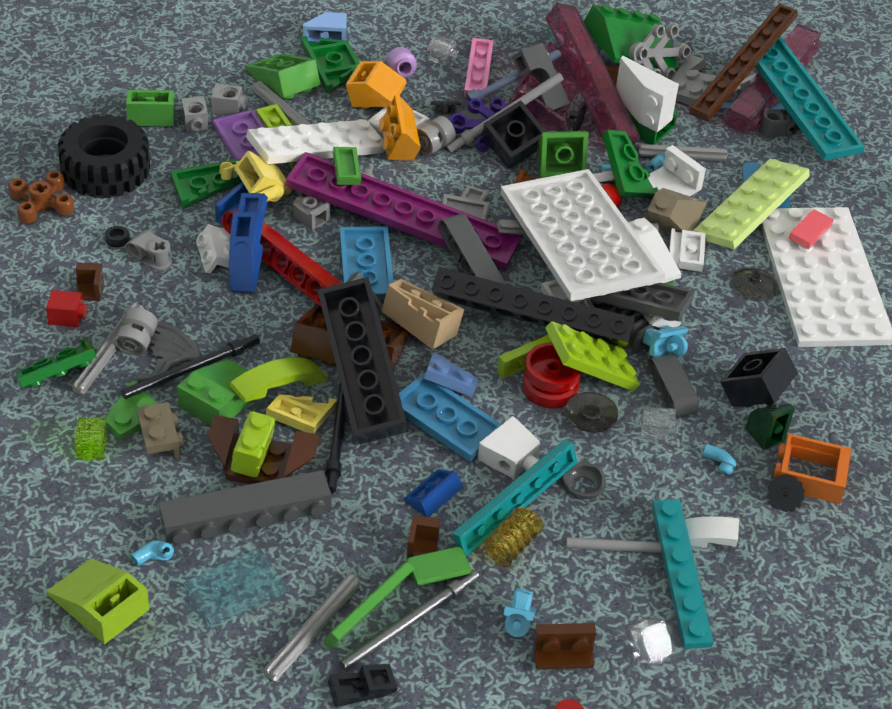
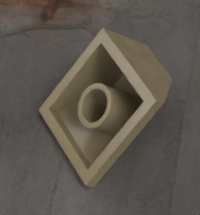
[647,188,707,233]

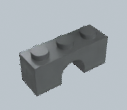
[512,42,570,118]

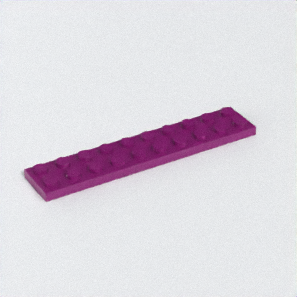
[285,152,523,270]

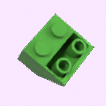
[126,90,175,126]

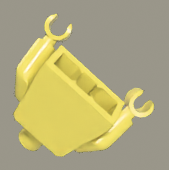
[219,151,292,204]

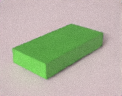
[332,147,361,185]

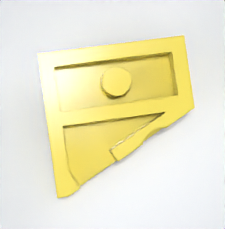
[266,394,337,434]

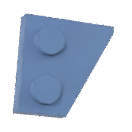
[424,352,478,397]

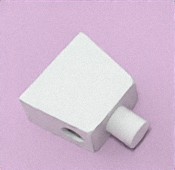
[477,416,541,479]

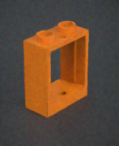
[773,433,852,504]

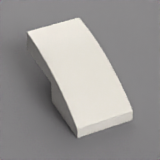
[685,516,739,548]

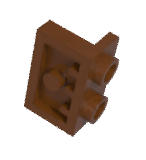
[533,623,596,670]

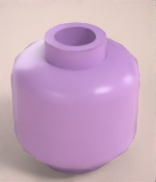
[386,47,417,78]

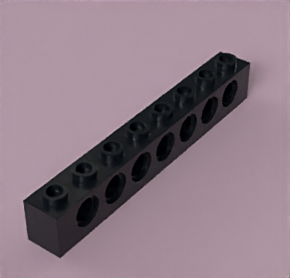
[432,267,635,349]

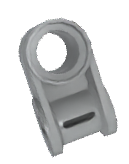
[125,230,172,271]

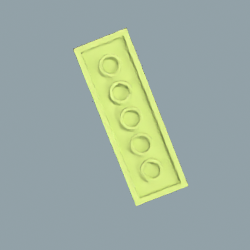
[693,159,810,249]

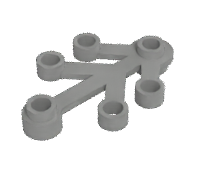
[629,24,691,80]

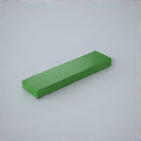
[324,562,415,650]

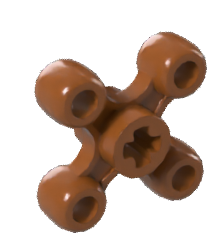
[8,170,74,224]

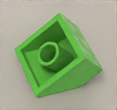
[536,131,589,177]

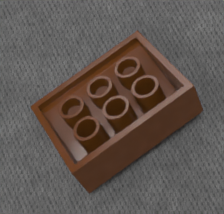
[290,304,410,371]

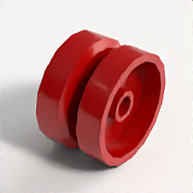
[522,343,582,408]

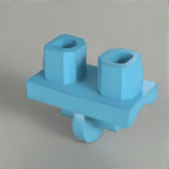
[643,325,688,357]
[503,588,536,637]

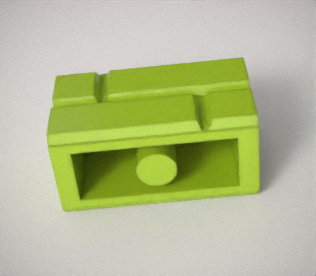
[231,411,276,478]

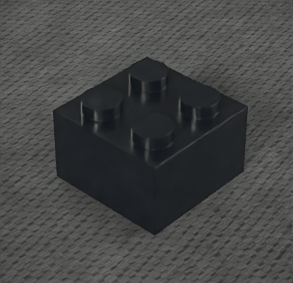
[482,100,546,168]
[720,348,798,407]

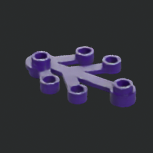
[450,97,508,152]

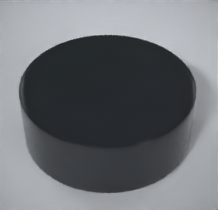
[105,226,130,247]

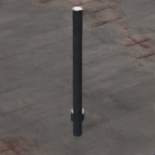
[121,334,260,399]
[325,382,347,494]

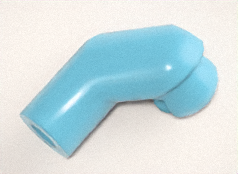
[703,444,736,475]

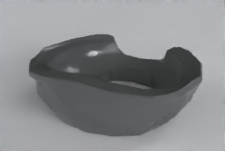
[563,462,606,499]

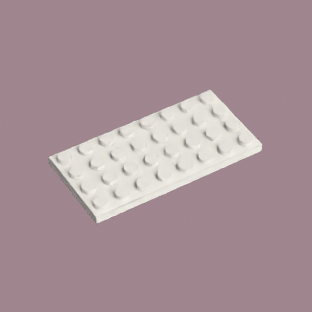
[501,169,665,301]
[760,207,892,347]

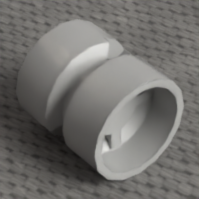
[417,116,456,156]
[114,307,158,356]

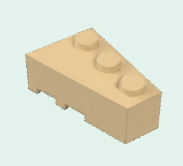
[382,279,464,350]

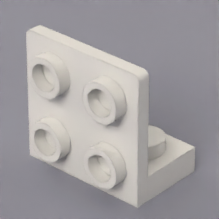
[648,145,706,196]

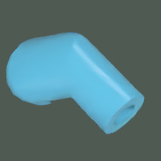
[646,154,665,173]
[130,541,174,567]

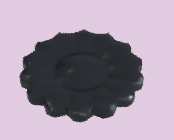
[431,101,462,113]
[569,102,587,131]
[767,475,805,512]

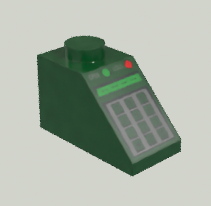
[746,404,795,450]

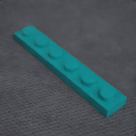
[452,439,578,557]
[651,499,714,649]

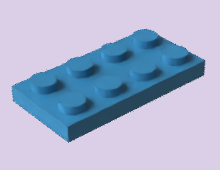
[340,226,393,301]
[399,373,502,462]

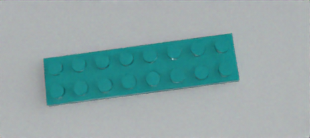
[742,36,865,161]

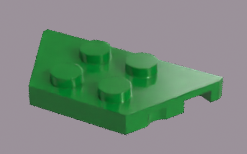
[301,36,360,93]

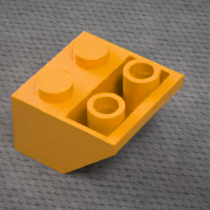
[346,61,407,109]
[379,95,421,161]

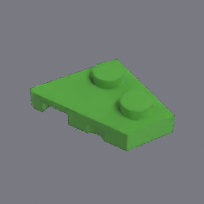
[104,380,158,441]

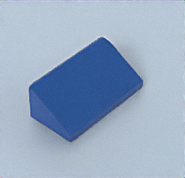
[403,469,463,517]

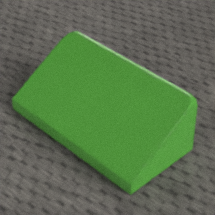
[407,546,472,585]

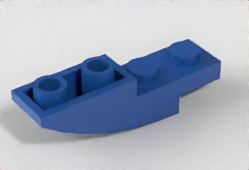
[229,193,268,293]

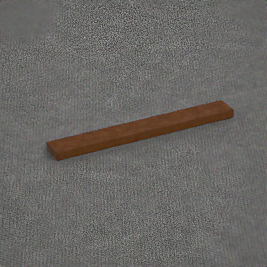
[689,4,798,122]

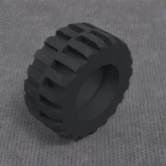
[58,114,150,198]

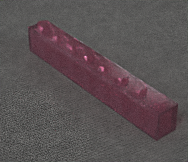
[545,3,640,146]
[724,23,821,135]

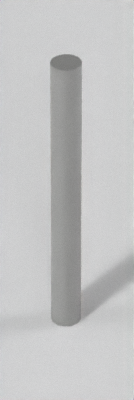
[566,537,662,553]

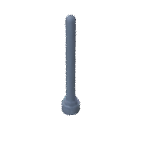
[466,50,561,107]

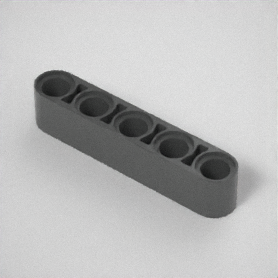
[439,213,506,319]

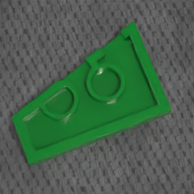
[602,130,658,198]
[170,159,242,208]
[16,337,97,388]

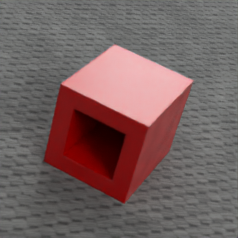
[46,290,87,327]

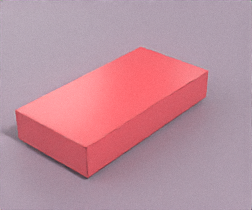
[788,209,834,249]

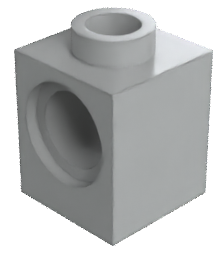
[211,83,246,116]
[181,96,208,132]

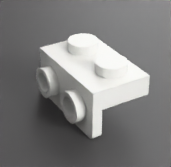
[196,224,231,274]

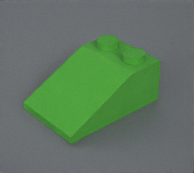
[245,53,321,100]
[177,359,250,425]

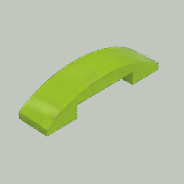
[230,357,328,403]

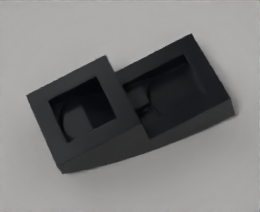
[328,664,398,707]

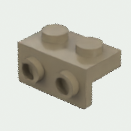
[137,402,184,459]

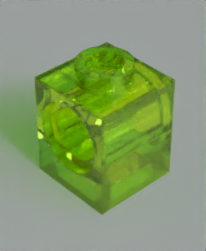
[75,417,107,461]

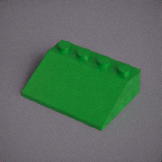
[581,4,678,72]

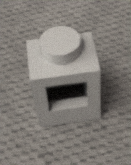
[293,195,330,230]

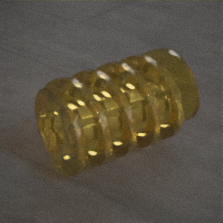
[485,507,544,567]

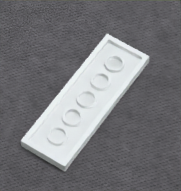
[246,119,386,164]

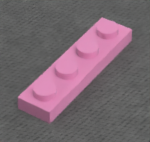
[464,38,494,99]

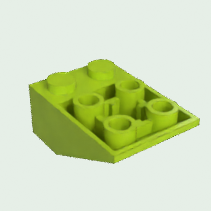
[46,558,149,645]

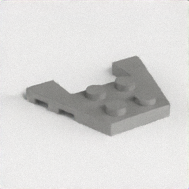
[671,55,756,105]

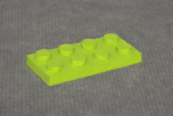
[545,321,640,391]

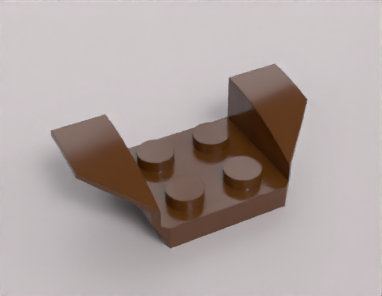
[208,415,320,484]

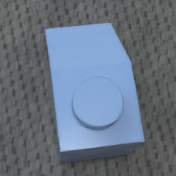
[303,12,347,42]

